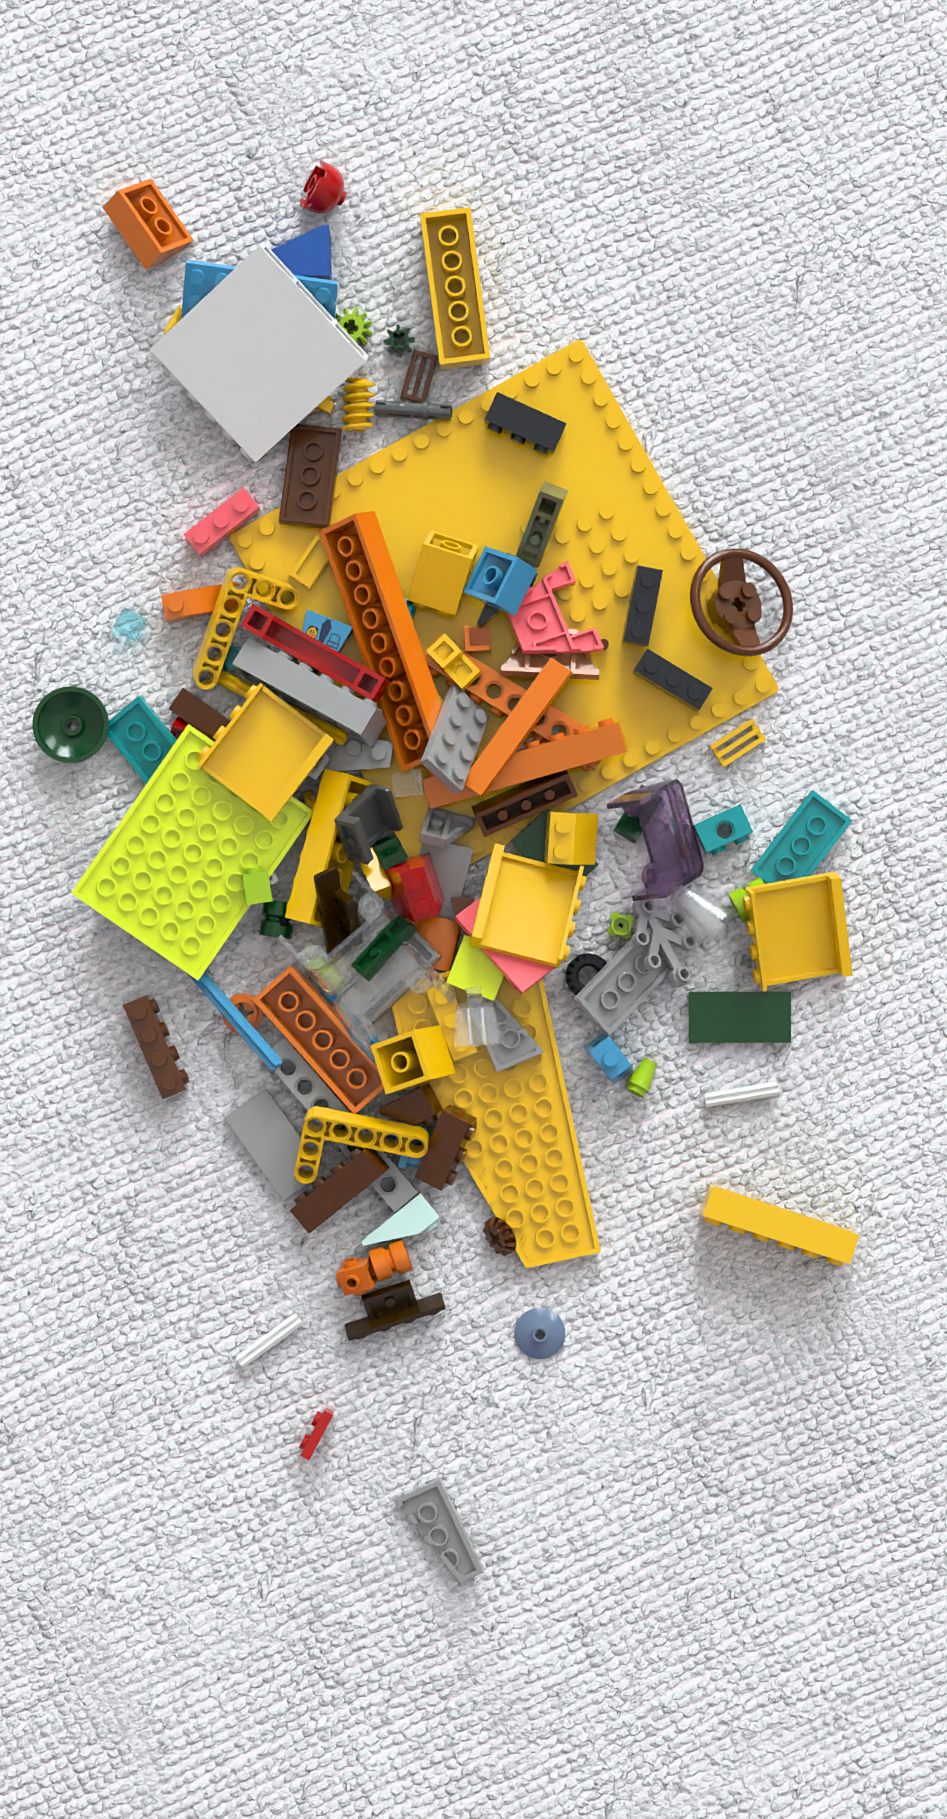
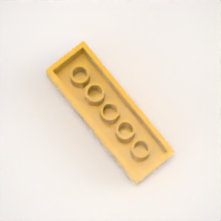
[420,207,490,370]
[285,769,377,928]
[700,1184,859,1267]

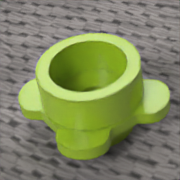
[607,912,635,939]

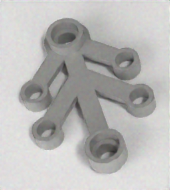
[632,895,697,988]

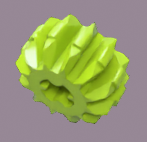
[335,308,373,346]

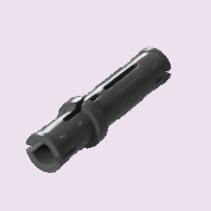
[375,400,452,421]

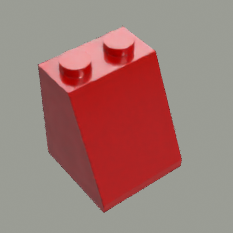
[383,852,445,922]

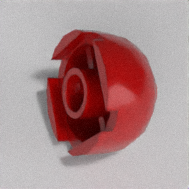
[300,160,347,214]

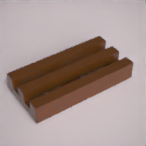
[400,349,438,403]

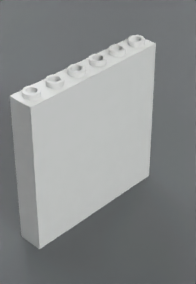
[150,242,369,463]

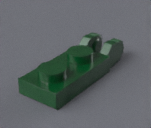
[352,915,416,981]

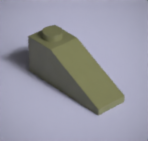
[516,481,568,567]

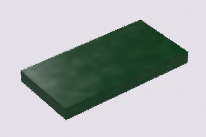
[688,992,791,1043]

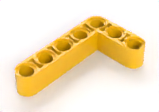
[192,567,299,690]
[294,1106,429,1184]

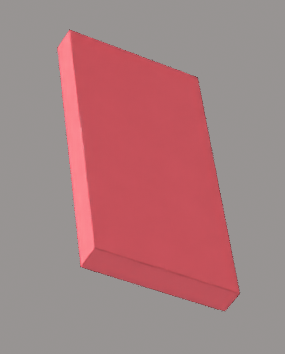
[454,897,556,995]

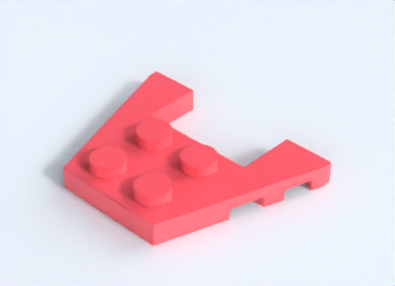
[506,561,604,654]

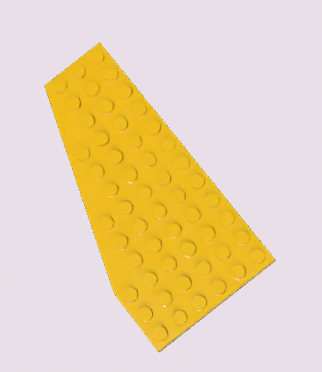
[392,971,601,1268]

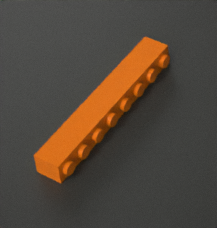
[422,718,628,809]

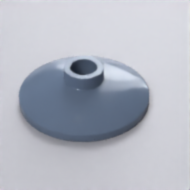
[514,1308,565,1359]

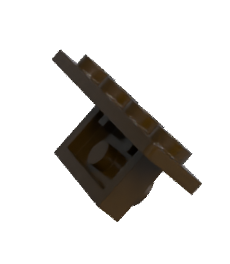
[314,866,362,963]
[345,1279,446,1341]

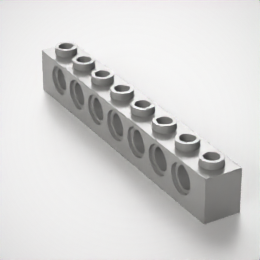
[262,1037,418,1212]

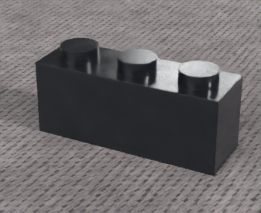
[484,392,567,455]
[621,565,663,647]
[633,648,713,713]

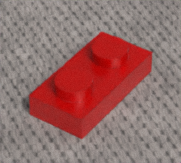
[299,1407,334,1460]

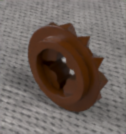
[483,1217,516,1257]

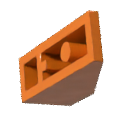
[161,582,238,624]

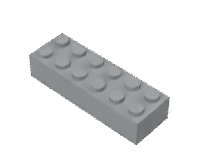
[232,638,387,748]

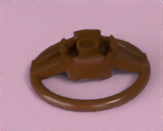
[690,548,793,656]

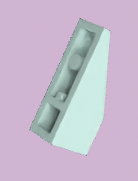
[361,1192,440,1246]

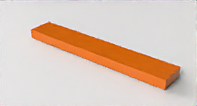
[464,658,573,798]

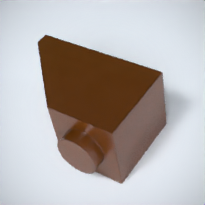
[379,1083,443,1126]

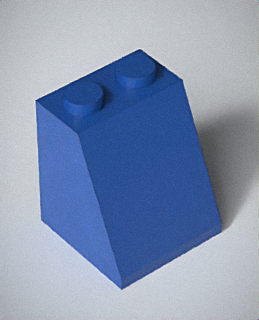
[271,225,332,280]

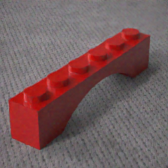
[241,604,390,704]

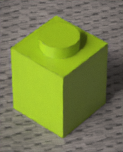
[241,866,272,905]

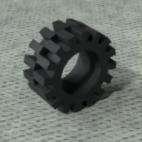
[565,953,607,995]

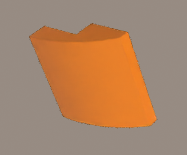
[407,916,460,972]

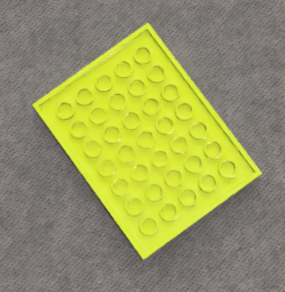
[71,724,313,980]

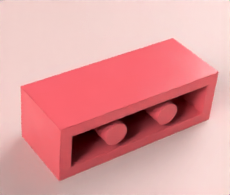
[183,487,261,558]

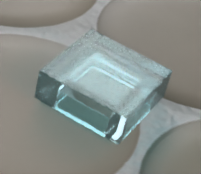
[112,607,147,641]

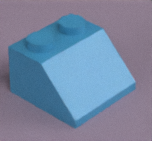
[463,546,537,616]

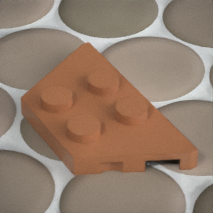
[501,629,599,680]

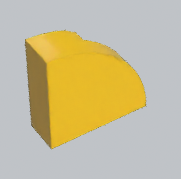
[302,789,316,810]

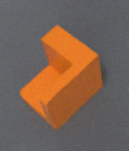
[464,626,491,654]

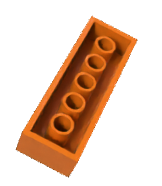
[252,964,384,1114]

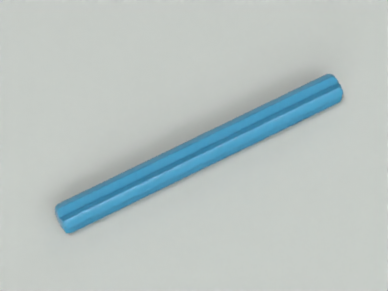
[187,972,283,1071]

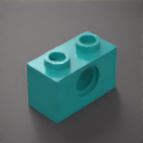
[693,804,753,856]

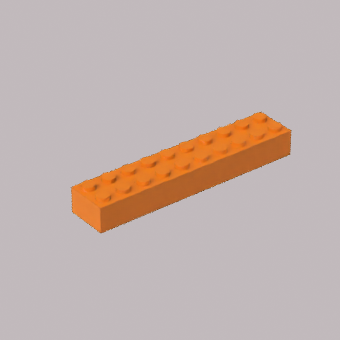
[319,511,442,772]

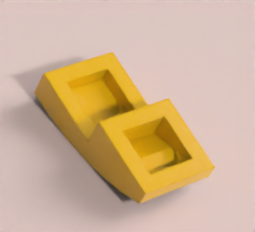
[426,633,482,691]

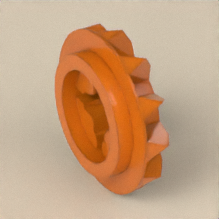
[222,993,263,1034]

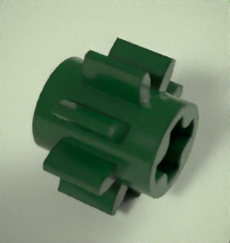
[383,324,415,358]

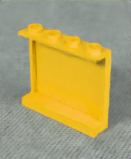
[197,683,335,822]
[469,843,586,968]
[743,872,853,992]

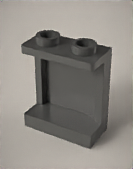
[334,784,403,865]

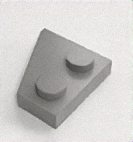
[419,806,476,848]

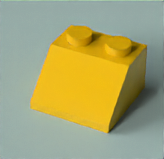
[544,811,598,865]

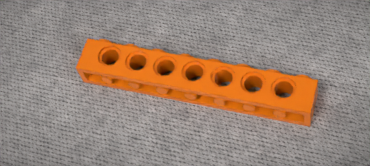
[425,636,601,772]

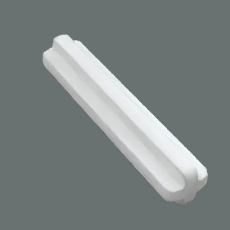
[704,1082,779,1107]
[236,1313,303,1367]

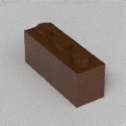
[414,1105,477,1191]

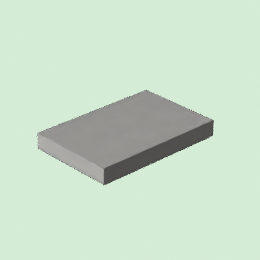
[419,843,474,921]

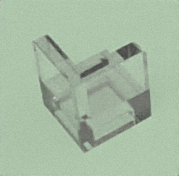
[391,769,424,799]

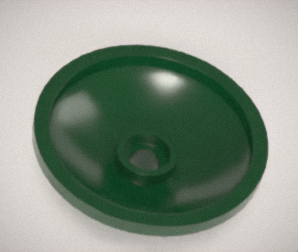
[32,686,109,763]

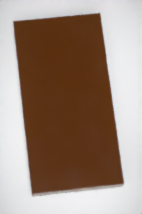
[279,424,342,529]

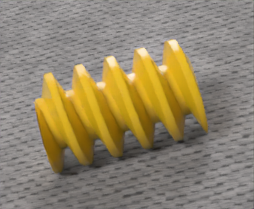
[341,378,376,432]

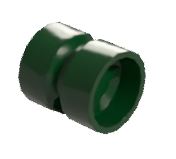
[259,900,294,939]

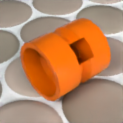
[368,1239,413,1282]

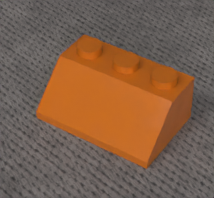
[102,179,194,270]

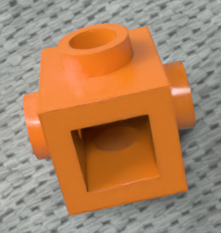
[336,1256,378,1296]

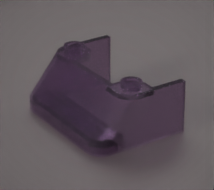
[606,779,704,901]

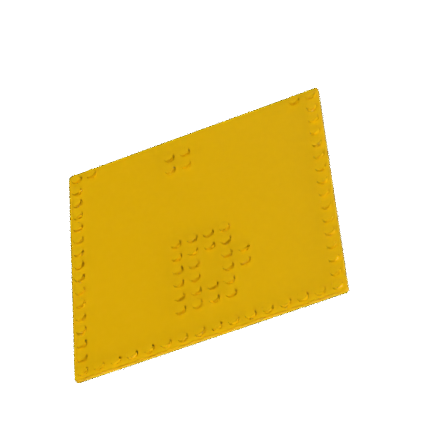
[230,340,778,865]

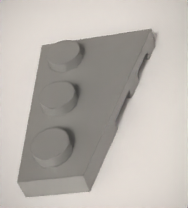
[467,996,544,1072]

